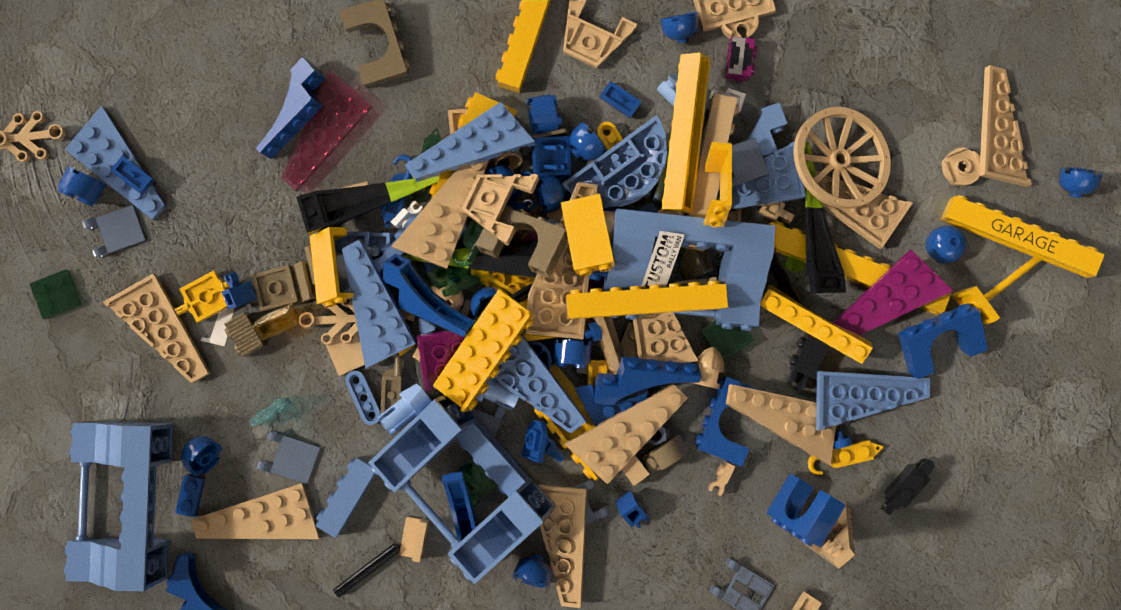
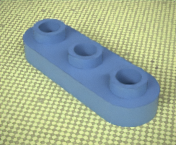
[345,371,381,425]

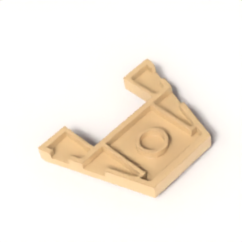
[563,0,637,69]
[461,174,539,246]

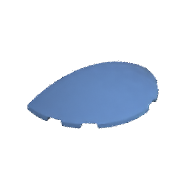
[562,115,667,208]

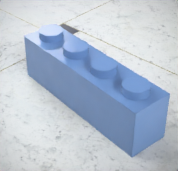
[316,457,376,538]

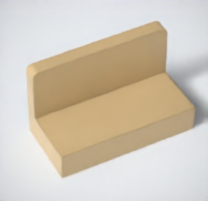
[399,517,429,562]

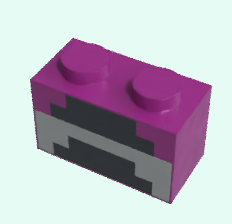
[725,36,757,82]

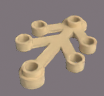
[0,111,66,163]
[299,298,358,346]

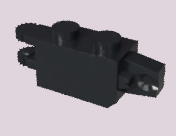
[786,334,829,391]
[880,458,935,515]

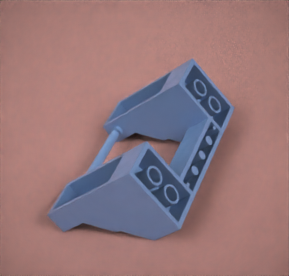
[603,209,775,331]
[368,395,556,584]
[64,422,174,591]

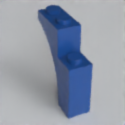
[166,551,227,610]

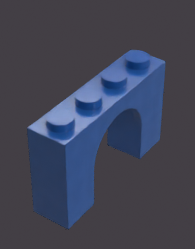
[898,303,988,379]
[695,377,761,467]
[766,474,846,548]

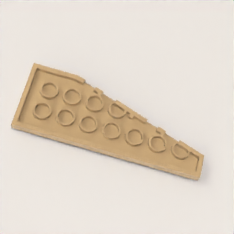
[524,182,598,340]

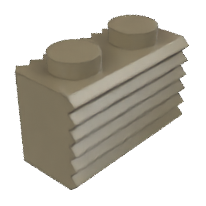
[224,312,268,357]

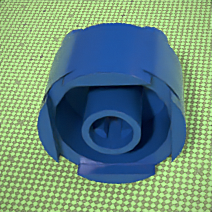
[527,94,562,135]
[57,166,106,207]
[552,338,592,368]

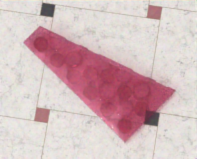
[281,69,372,192]

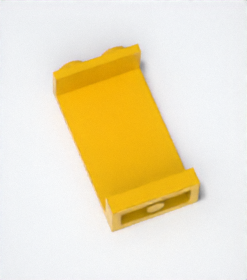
[704,142,732,227]
[561,194,616,276]
[310,227,354,307]

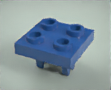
[532,136,571,176]

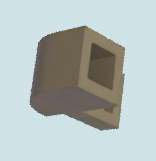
[641,434,689,474]

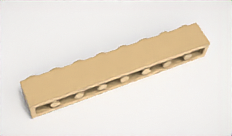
[683,93,739,252]

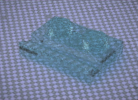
[248,397,292,427]

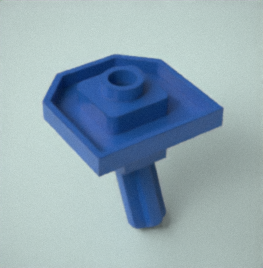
[522,420,566,463]

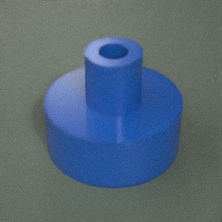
[584,321,603,342]
[833,430,853,449]

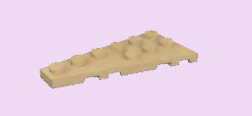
[979,65,1032,187]
[391,160,489,269]
[804,170,913,249]
[103,274,211,383]
[633,313,698,363]
[564,384,687,484]
[726,384,836,465]
[191,483,321,539]
[536,484,587,608]
[805,504,855,569]

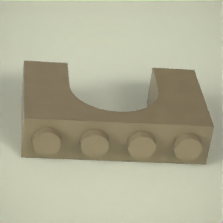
[339,0,410,88]
[476,205,568,278]

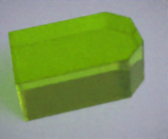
[784,256,804,273]

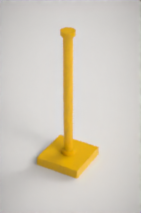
[952,257,1042,325]

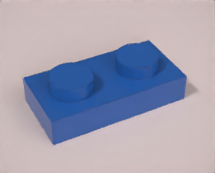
[599,81,641,119]
[110,155,155,195]
[175,474,206,517]

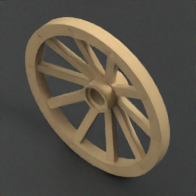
[794,107,891,209]

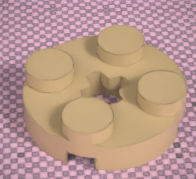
[941,147,980,186]

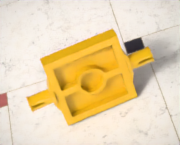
[175,271,230,323]

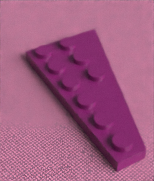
[832,249,953,335]
[417,330,466,393]

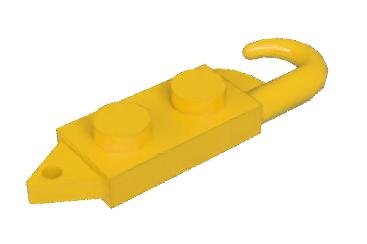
[808,440,883,475]

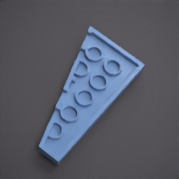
[405,102,535,182]
[65,106,167,220]
[717,141,806,211]
[342,239,417,369]
[494,334,587,433]
[816,371,930,430]

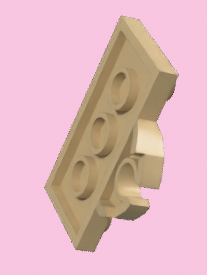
[693,0,776,39]

